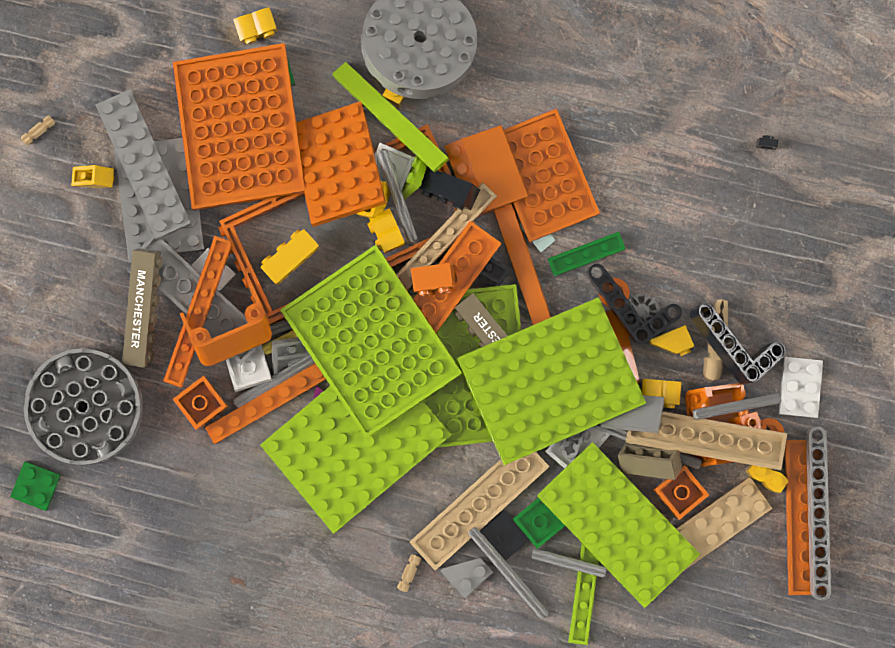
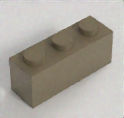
[618,443,682,480]

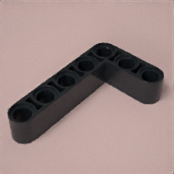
[587,264,682,344]
[690,303,786,385]

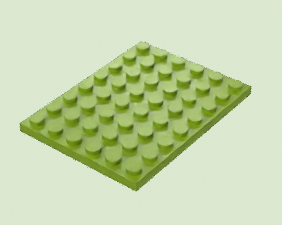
[280,245,463,438]
[411,284,521,448]
[457,297,646,466]
[260,386,452,534]

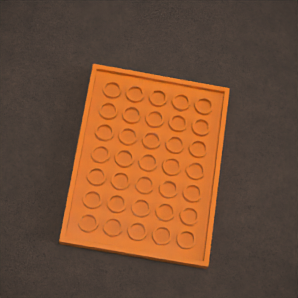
[173,43,305,211]

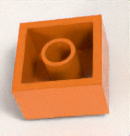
[411,263,456,296]
[173,376,229,430]
[653,465,709,520]

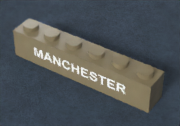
[122,248,163,368]
[454,293,507,347]

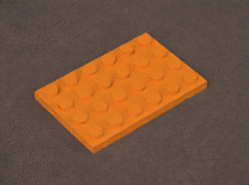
[297,101,386,227]
[504,108,600,243]

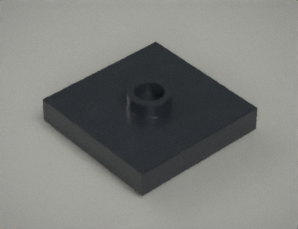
[480,511,530,561]

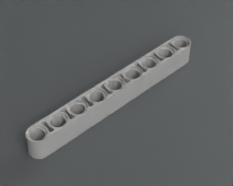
[806,426,831,601]

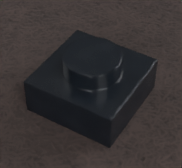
[756,135,779,150]

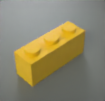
[261,229,320,286]

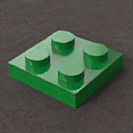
[10,461,61,511]
[513,498,565,549]

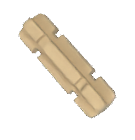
[21,115,55,145]
[397,554,421,592]

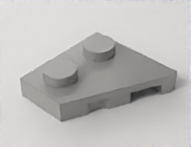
[272,337,310,375]
[440,558,493,598]

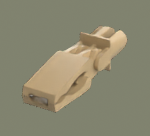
[703,299,728,381]

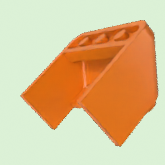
[180,283,272,367]

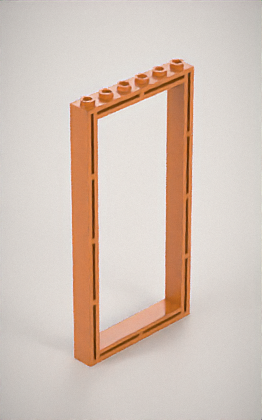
[218,124,475,325]

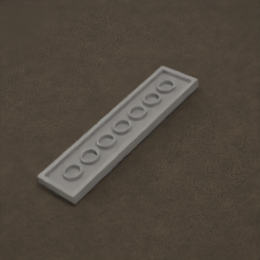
[96,89,192,241]
[129,235,259,365]

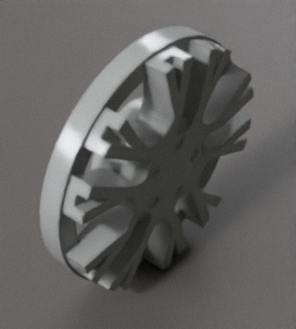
[625,294,660,326]

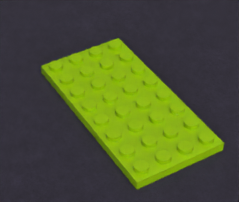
[537,442,700,608]

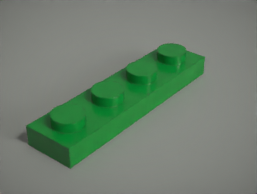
[547,232,626,277]

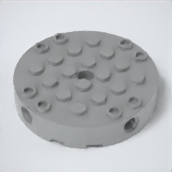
[361,0,477,99]
[24,349,143,465]

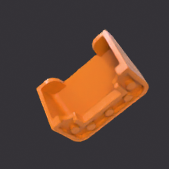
[685,383,746,467]

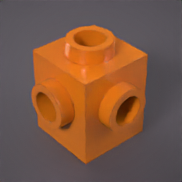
[730,409,762,429]

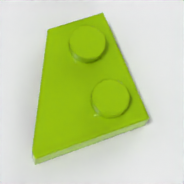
[401,156,427,200]

